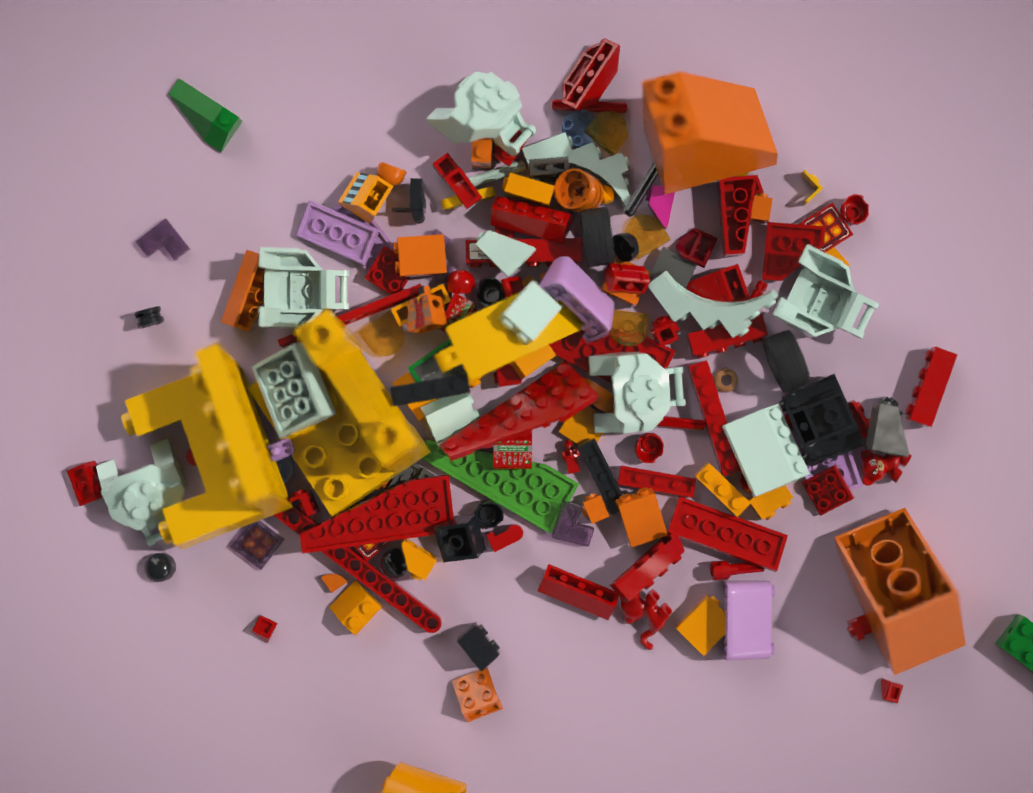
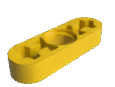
[440,186,496,211]

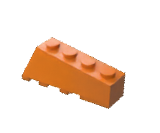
[221,250,266,332]

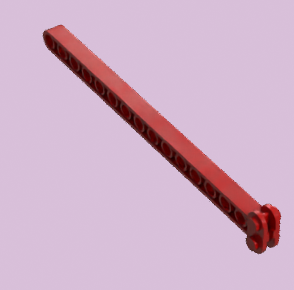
[186,447,442,633]

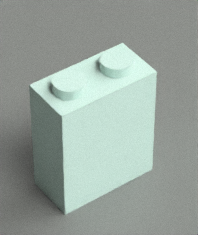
[498,281,562,345]
[420,393,480,447]

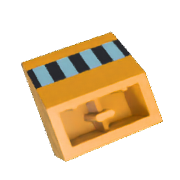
[338,172,393,224]

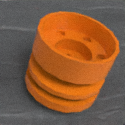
[554,168,604,213]

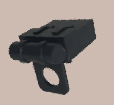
[391,178,426,224]

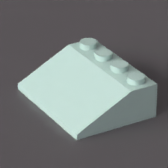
[252,343,336,439]
[722,404,810,497]

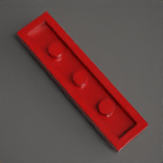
[617,465,697,498]

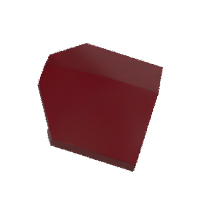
[675,228,718,268]

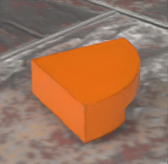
[321,574,348,593]

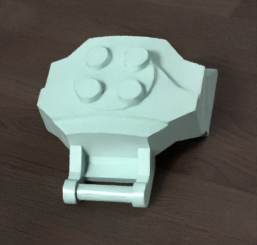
[425,71,536,156]
[773,244,879,339]
[259,247,349,329]
[588,352,686,434]
[96,438,186,546]

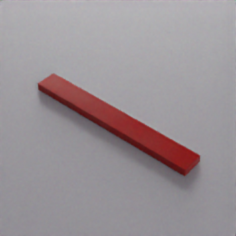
[278,284,422,349]

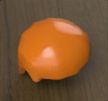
[376,162,407,186]

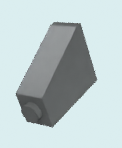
[865,401,909,457]

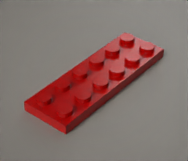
[667,496,788,572]

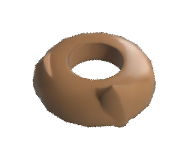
[713,367,738,392]

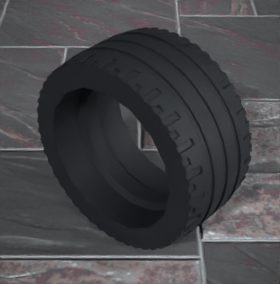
[580,207,615,267]
[763,330,810,392]

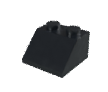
[433,514,486,563]
[457,623,500,672]

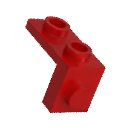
[847,611,888,641]

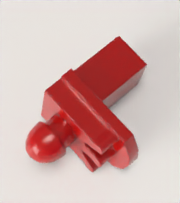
[561,440,580,474]

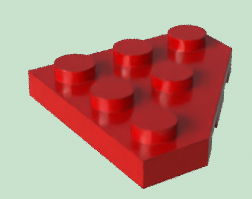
[762,222,826,281]

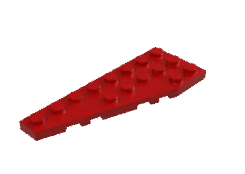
[549,330,676,383]
[440,361,599,461]
[299,474,454,554]

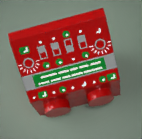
[438,293,478,333]
[493,431,532,469]

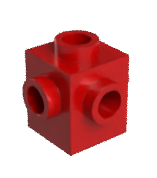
[651,315,680,347]

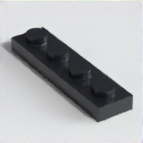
[390,373,471,407]
[577,438,623,515]

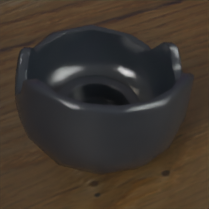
[613,233,639,262]
[476,277,505,307]
[474,500,504,529]
[381,548,408,579]
[144,553,176,582]

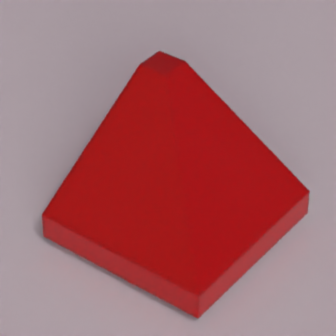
[252,615,277,643]
[881,678,904,704]

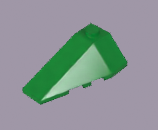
[169,78,243,153]

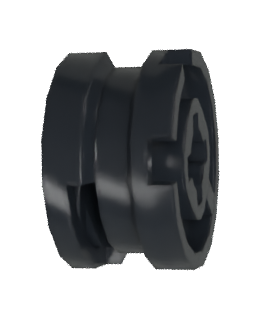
[134,306,164,329]

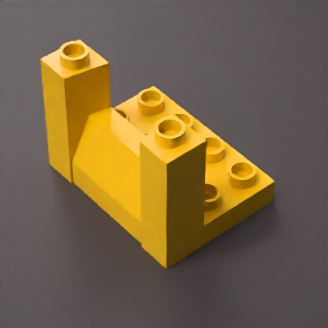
[248,309,431,516]
[121,343,293,549]

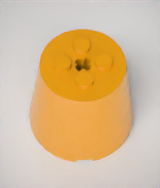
[382,762,468,793]

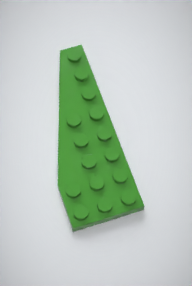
[422,440,579,534]

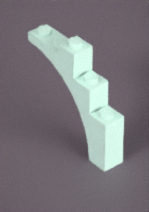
[522,133,633,209]
[648,271,778,338]

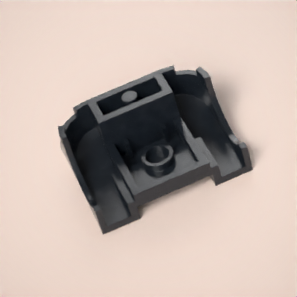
[779,373,865,467]

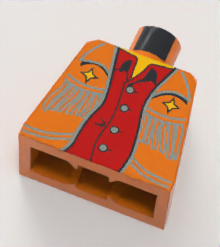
[407,286,447,334]

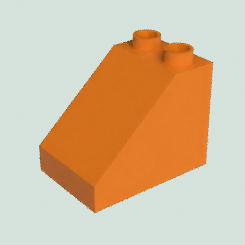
[642,71,778,195]
[834,508,966,675]

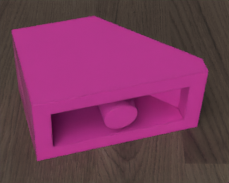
[645,185,675,229]

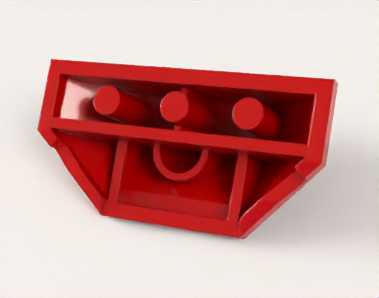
[562,38,620,110]

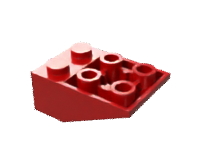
[686,264,751,320]

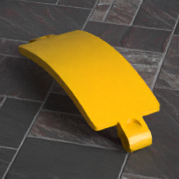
[434,293,584,380]

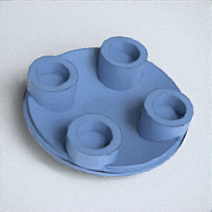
[562,109,600,148]

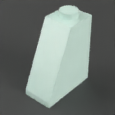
[476,230,536,278]

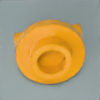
[602,185,615,204]

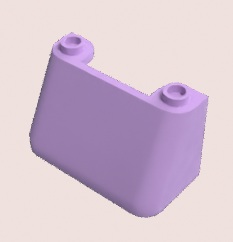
[539,256,615,343]
[722,580,775,661]

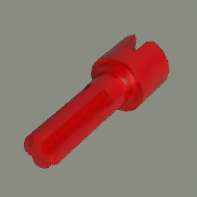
[710,560,765,581]

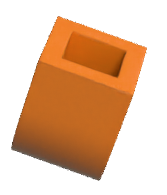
[583,377,614,413]

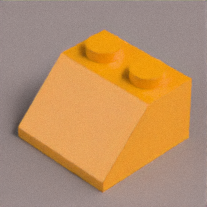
[402,539,438,581]
[329,579,383,636]

